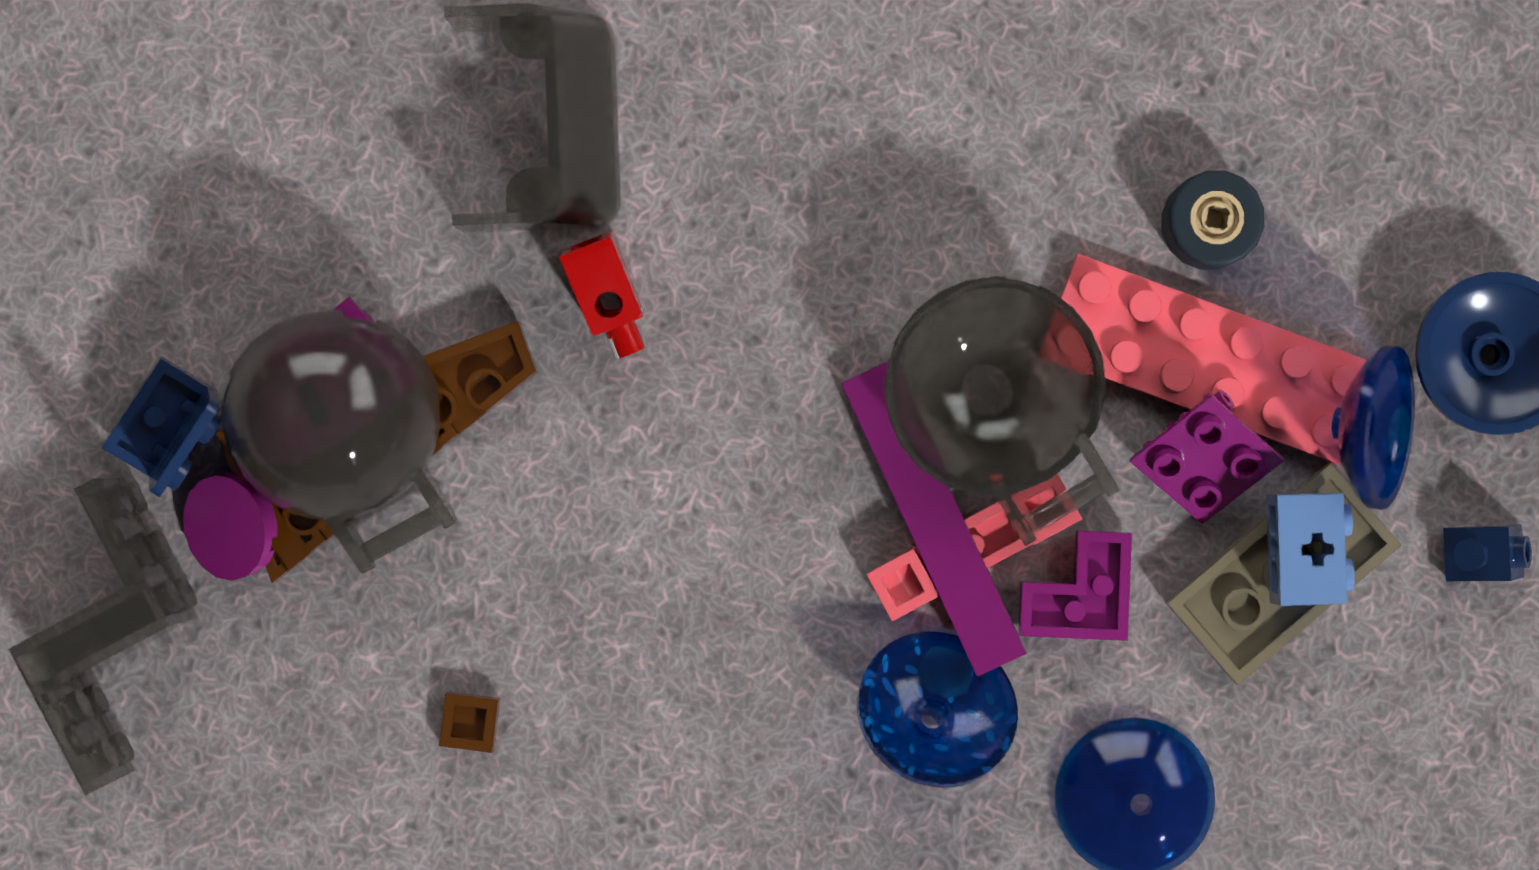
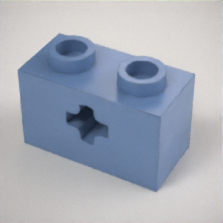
[1266,493,1355,606]

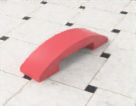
[866,471,1082,621]

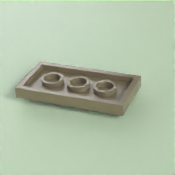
[1165,463,1402,685]

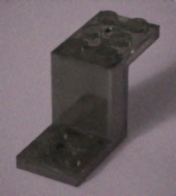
[8,477,198,796]

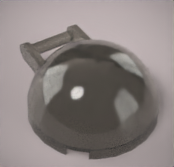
[884,276,1120,546]
[221,310,458,574]

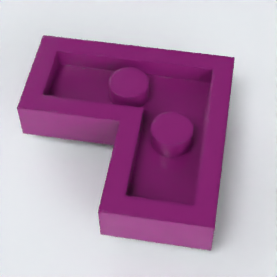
[1018,530,1132,641]

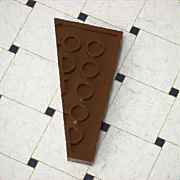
[217,321,538,583]

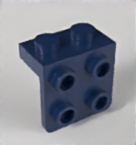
[102,356,222,497]

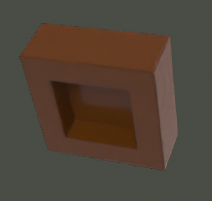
[439,691,501,753]

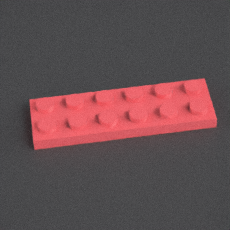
[1039,254,1380,465]

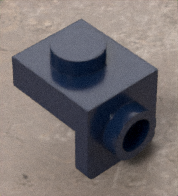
[1443,524,1532,582]

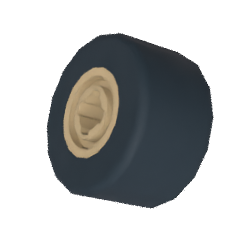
[1161,170,1264,270]

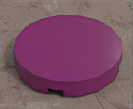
[183,472,277,581]

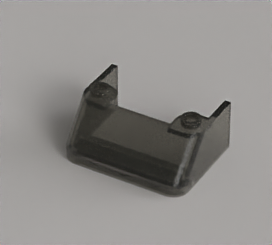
[444,3,622,233]

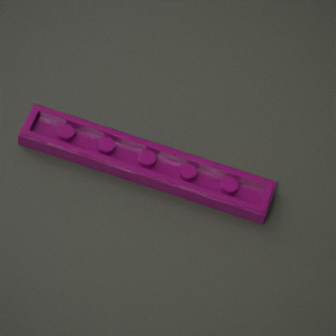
[841,360,1027,676]

